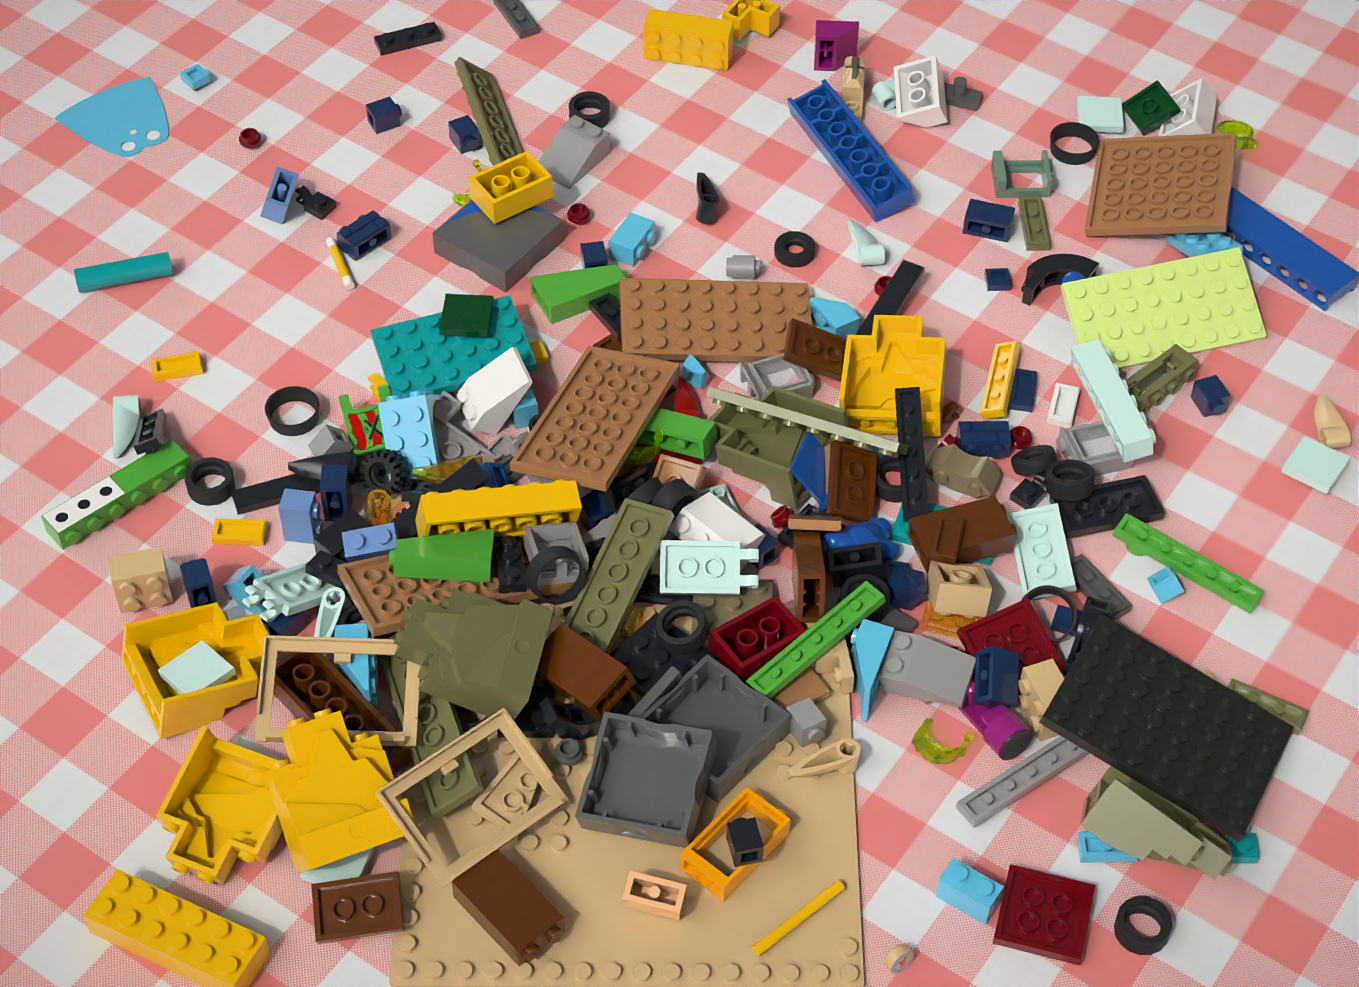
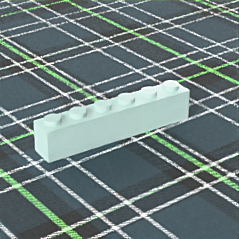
[1071,339,1156,463]

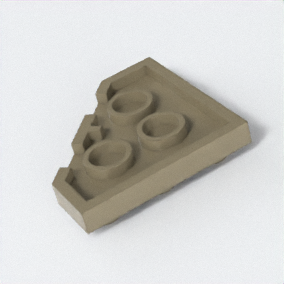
[692,581,772,640]

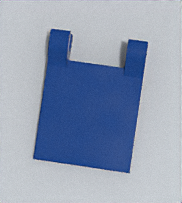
[789,432,828,515]

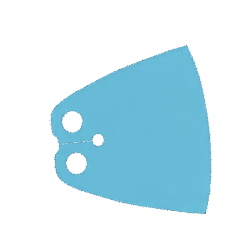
[55,77,169,157]

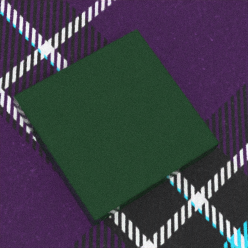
[1122,80,1181,136]
[439,293,494,337]

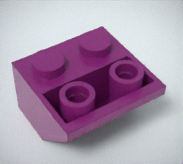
[814,20,859,71]

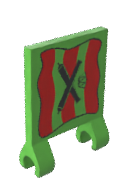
[339,385,390,456]

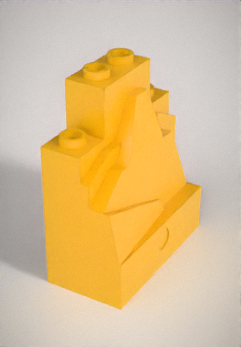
[839,315,946,436]
[121,602,280,739]
[264,708,416,872]
[156,725,283,885]

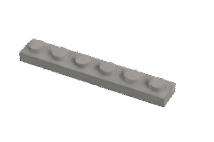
[956,736,1089,827]

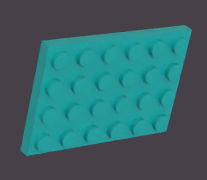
[370,295,537,396]

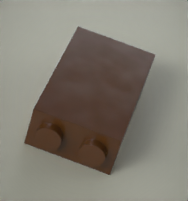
[907,496,1018,573]
[792,532,826,622]
[535,623,637,722]
[452,849,565,966]

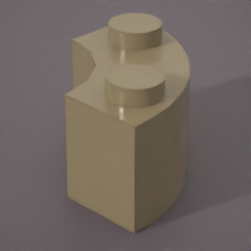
[926,444,1001,498]

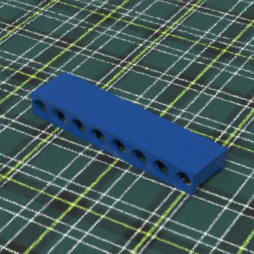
[787,79,915,223]
[1221,186,1359,311]

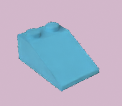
[849,619,894,722]

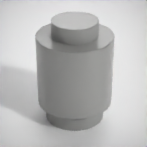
[726,255,760,279]

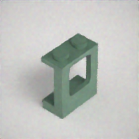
[991,150,1055,198]

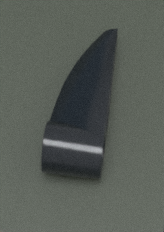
[696,172,720,224]
[288,452,360,485]

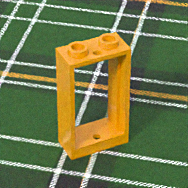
[680,787,791,902]

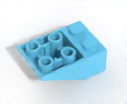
[335,623,379,710]

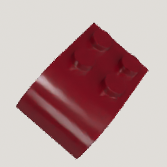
[709,595,806,684]

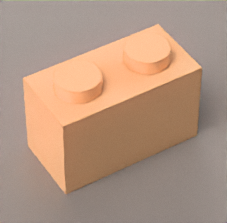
[622,871,687,920]

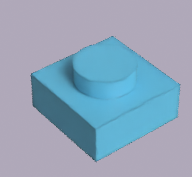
[180,64,211,90]

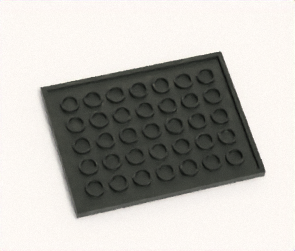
[1039,614,1294,843]

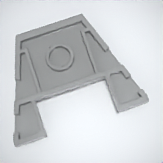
[433,391,514,479]

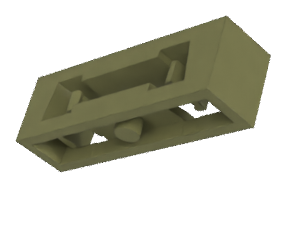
[1125,344,1198,415]

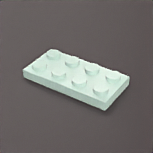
[1007,503,1077,599]

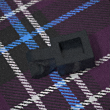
[295,185,336,220]
[1010,470,1046,510]

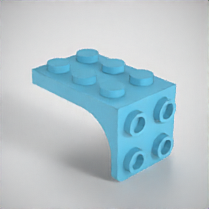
[1167,232,1243,257]
[378,390,442,480]

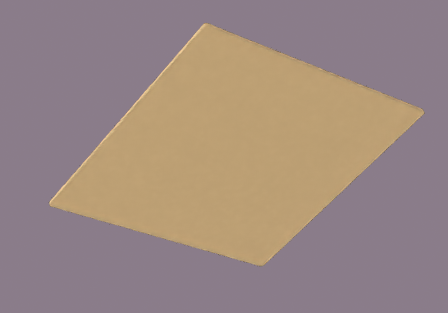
[389,605,864,987]

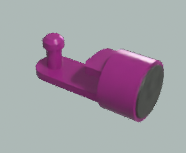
[958,681,1033,760]

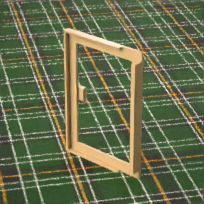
[255,635,421,747]
[375,708,568,888]

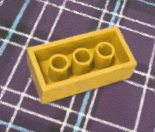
[644,9,734,71]

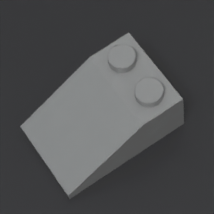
[538,115,610,189]
[878,631,976,707]

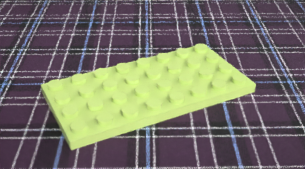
[1060,247,1267,370]

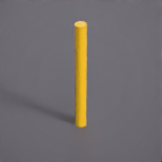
[751,880,845,956]

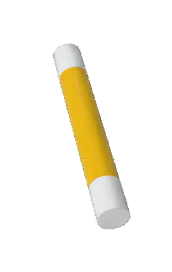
[326,237,355,290]

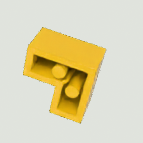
[722,0,780,41]

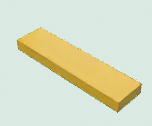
[980,341,1020,420]

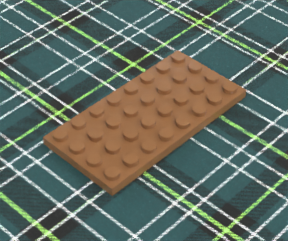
[619,278,812,362]
[510,345,680,491]
[337,537,574,637]

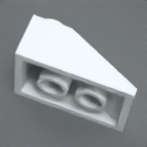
[456,347,533,435]

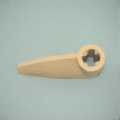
[1314,394,1351,449]
[788,738,861,778]

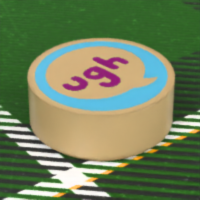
[885,944,914,974]

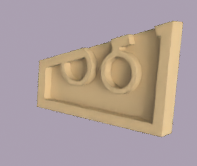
[472,752,545,841]

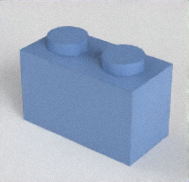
[260,166,299,224]
[278,488,323,544]
[342,522,399,562]

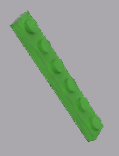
[1112,513,1265,614]
[746,581,886,699]

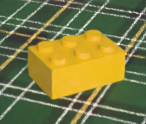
[468,151,553,224]

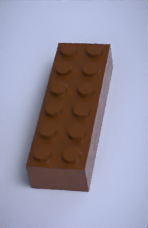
[274,652,412,775]

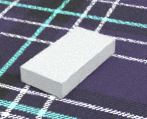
[1047,383,1080,428]

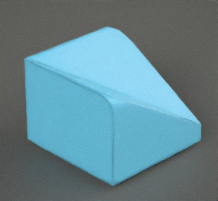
[682,354,711,390]
[1147,566,1185,603]

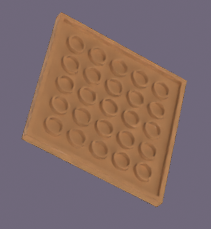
[1085,133,1237,236]

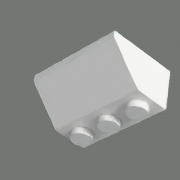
[894,56,947,128]
[1159,78,1217,136]
[668,492,766,572]

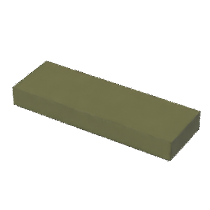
[1018,197,1050,251]
[1227,678,1309,735]

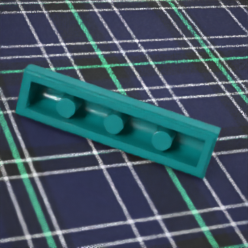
[74,252,173,292]

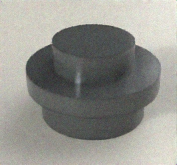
[554,738,582,765]

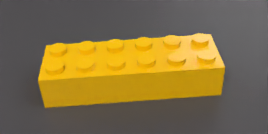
[415,479,582,537]
[83,869,271,987]

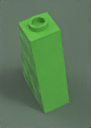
[530,264,628,324]
[389,529,494,583]

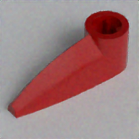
[674,376,699,418]

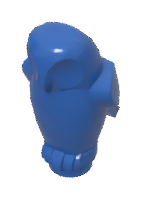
[821,517,899,561]

